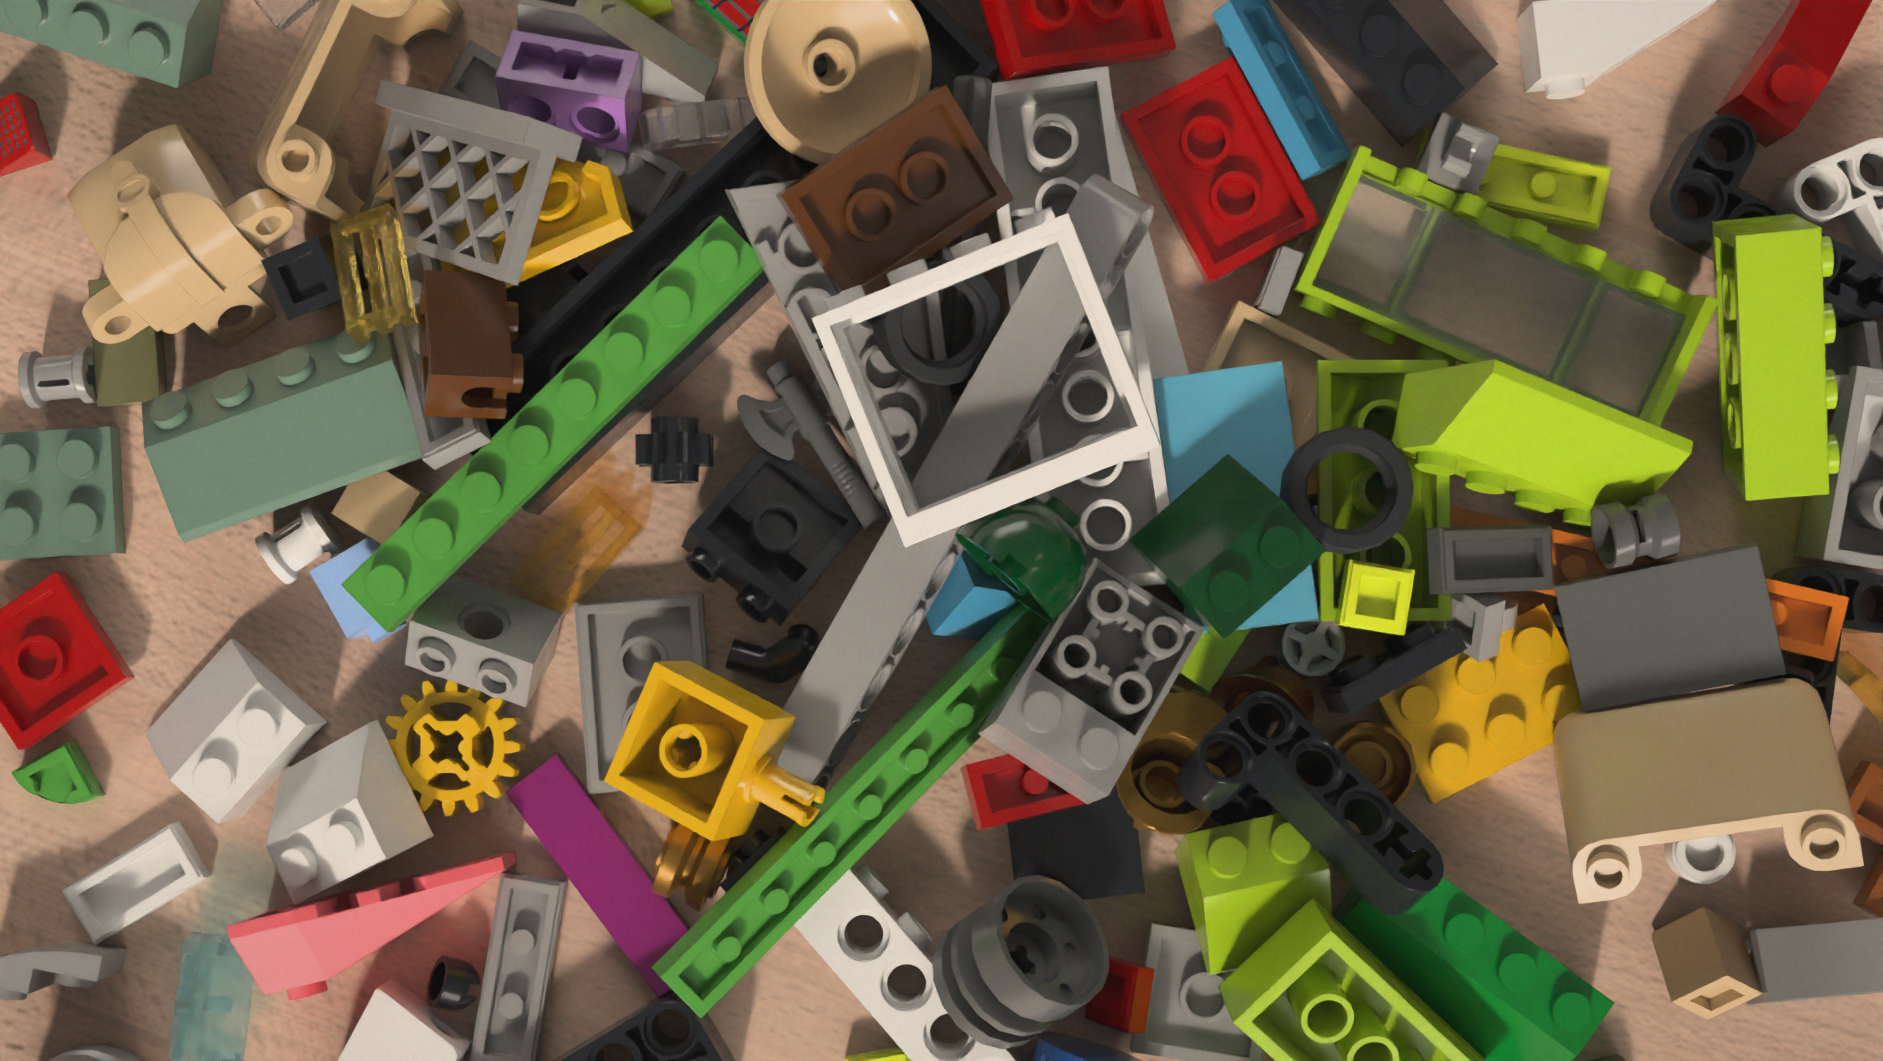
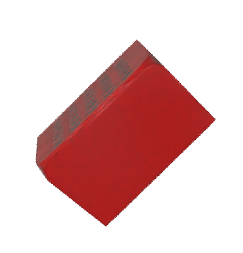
[0,92,53,177]

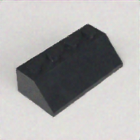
[1273,0,1498,147]

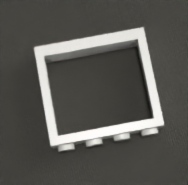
[812,207,1161,547]

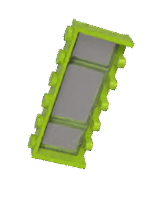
[1291,145,1719,427]

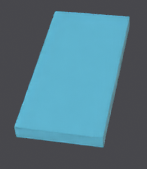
[1153,361,1319,635]

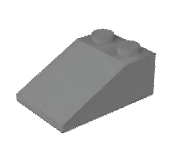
[1794,366,1883,570]

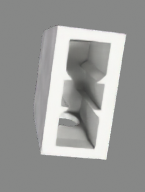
[338,979,473,1061]

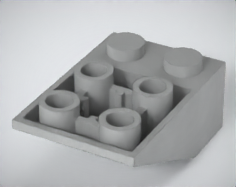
[978,558,1205,804]

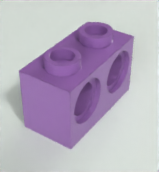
[495,30,642,153]

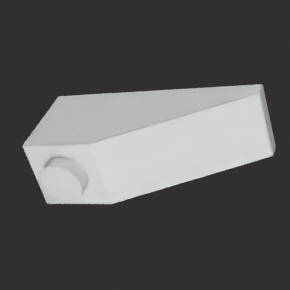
[1516,0,1718,99]

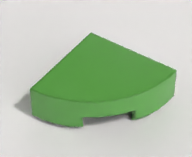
[11,740,105,804]

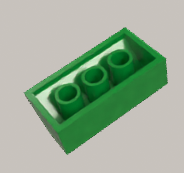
[1332,851,1615,1061]

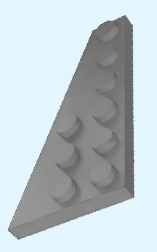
[725,180,953,523]

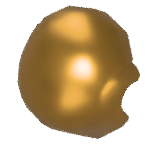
[1327,720,1417,808]

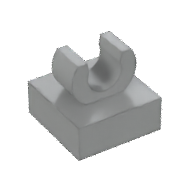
[1415,112,1501,195]
[1435,592,1519,662]

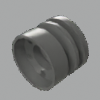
[933,875,1109,1049]

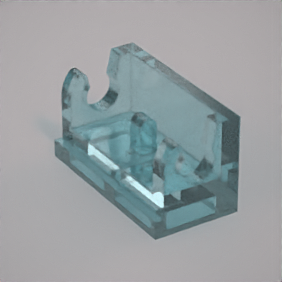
[168,931,254,1061]

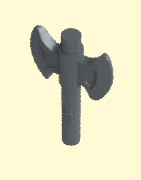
[737,359,886,530]

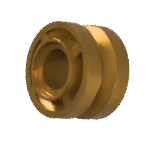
[652,821,736,912]

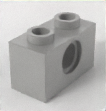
[405,574,562,707]

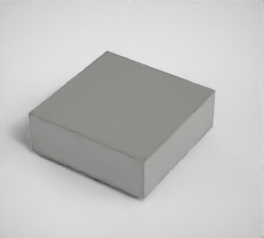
[1251,246,1304,319]

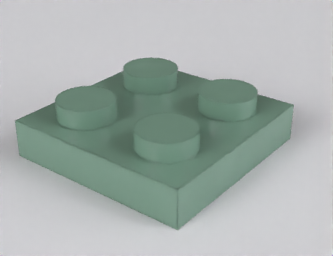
[0,426,125,562]

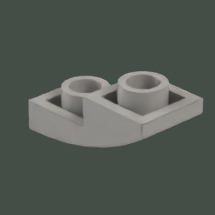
[0,942,126,1000]

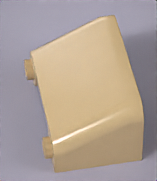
[247,0,463,235]
[1552,678,1864,904]

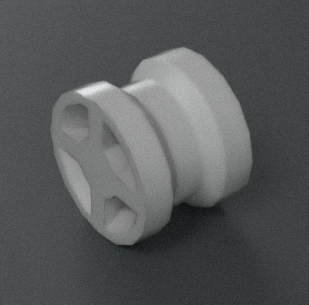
[1274,619,1346,677]

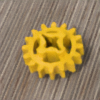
[385,680,525,816]

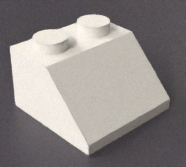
[145,639,327,823]
[266,720,434,906]

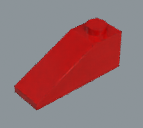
[1715,0,1872,148]

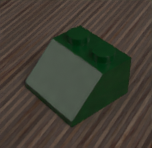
[1128,454,1327,640]

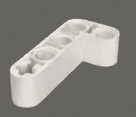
[1770,137,1883,265]

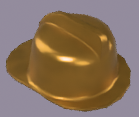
[1116,692,1228,835]

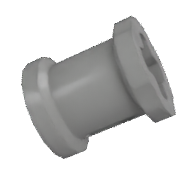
[18,346,96,408]

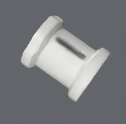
[255,502,343,584]

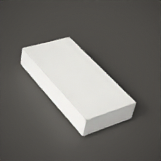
[62,821,212,946]

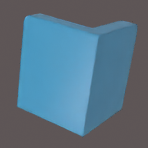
[926,550,1018,641]

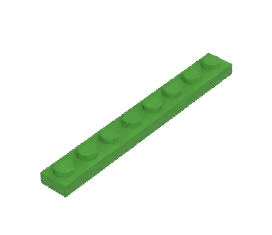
[341,216,764,632]
[651,602,1049,1018]

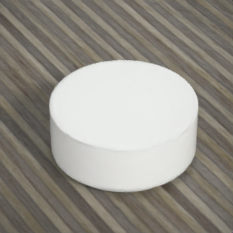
[1665,834,1736,884]

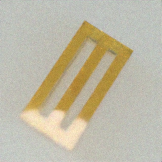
[329,203,418,344]
[510,485,646,620]

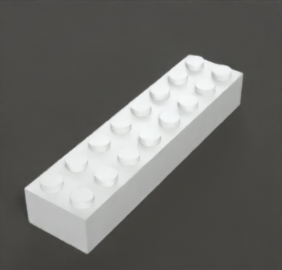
[987,66,1169,587]

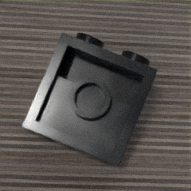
[681,447,863,626]

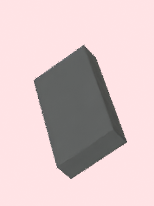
[1426,525,1554,595]

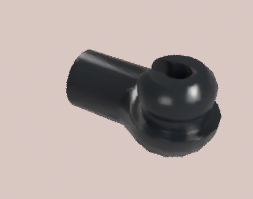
[726,624,820,684]

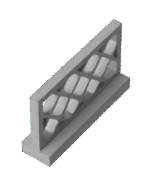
[356,79,583,286]

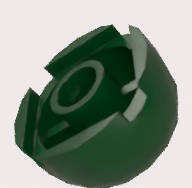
[955,496,1088,623]

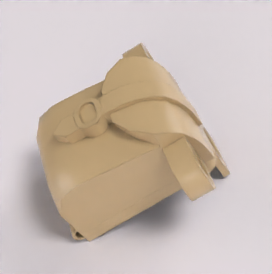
[67,124,294,347]

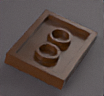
[775,85,1014,296]

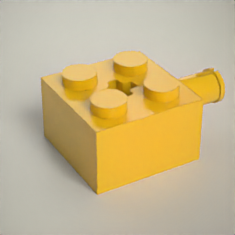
[604,660,825,841]

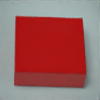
[1085,955,1155,1034]

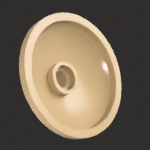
[744,0,932,165]

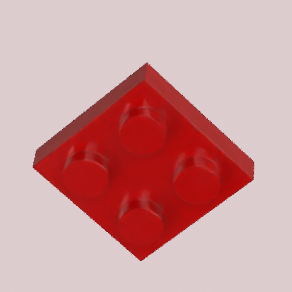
[0,571,135,750]

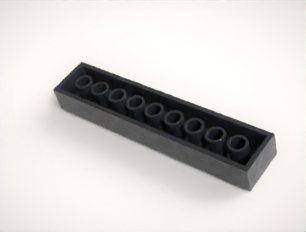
[470,0,999,515]

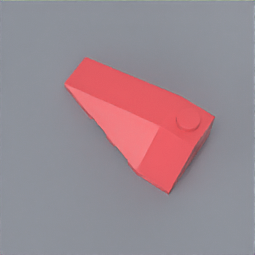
[227,851,517,1000]

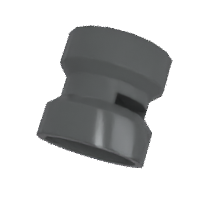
[1591,493,1681,569]

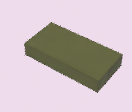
[88,278,167,408]

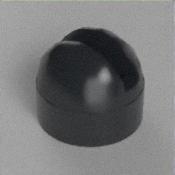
[426,956,481,1011]

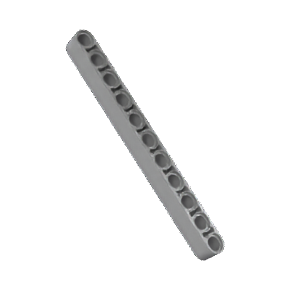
[778,174,1155,806]

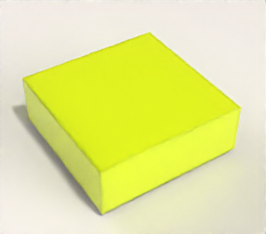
[1335,559,1415,636]

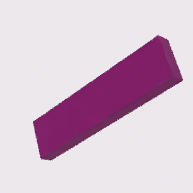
[505,753,690,998]

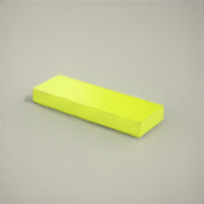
[1414,129,1611,232]

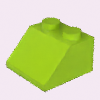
[1174,813,1333,976]

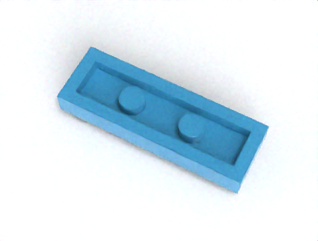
[1212,0,1351,180]

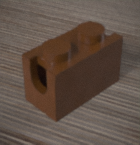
[417,270,524,419]

